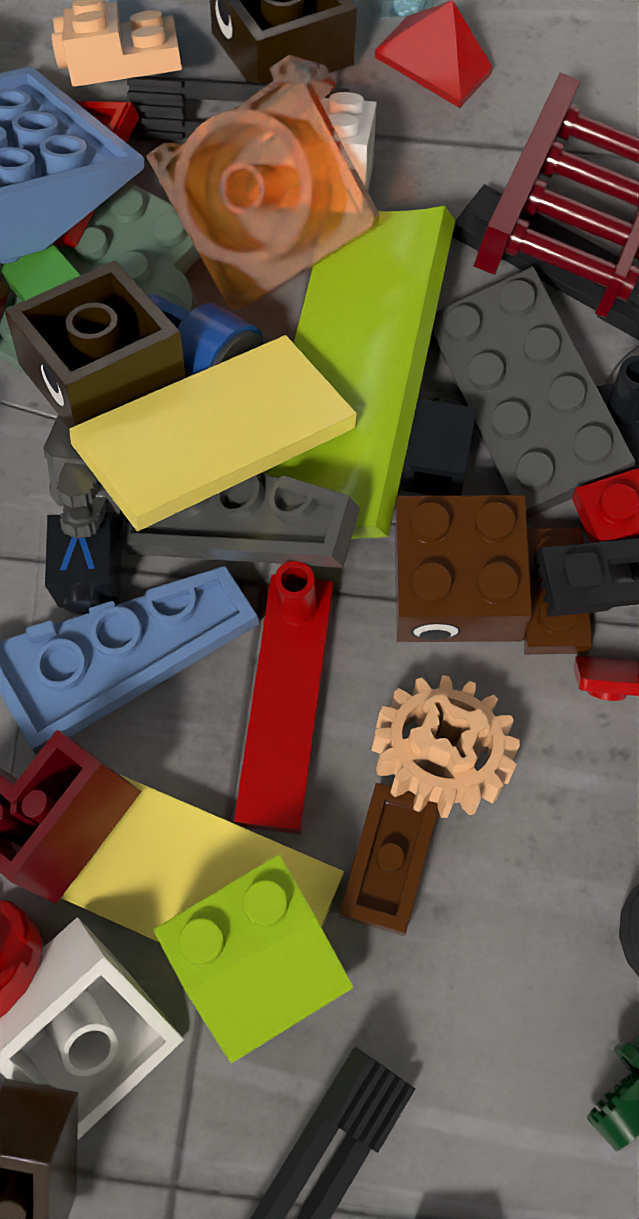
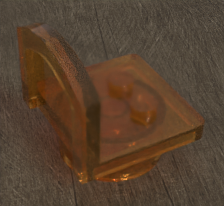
[146,55,380,309]

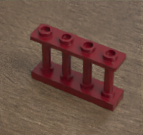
[473,72,639,318]

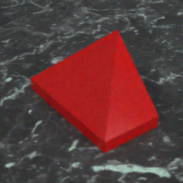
[375,0,492,108]

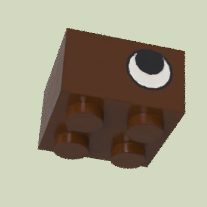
[395,495,532,642]

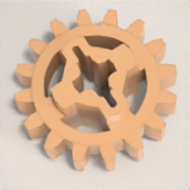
[372,675,520,818]

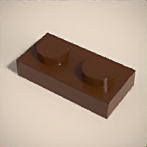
[523,528,592,655]
[339,783,438,937]

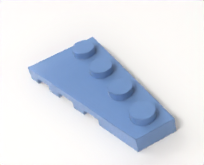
[0,566,259,755]

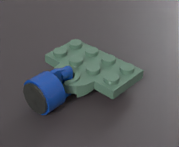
[0,181,264,378]

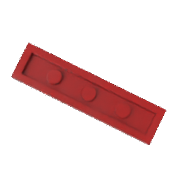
[234,561,334,834]

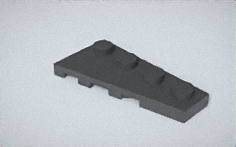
[116,473,360,568]

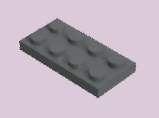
[432,267,635,519]

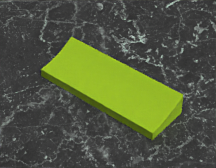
[262,206,455,539]

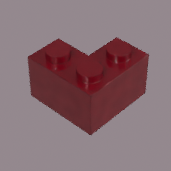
[0,729,142,904]

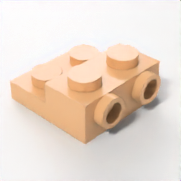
[52,0,182,87]

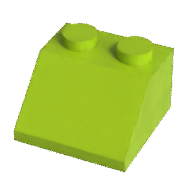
[153,855,354,1064]

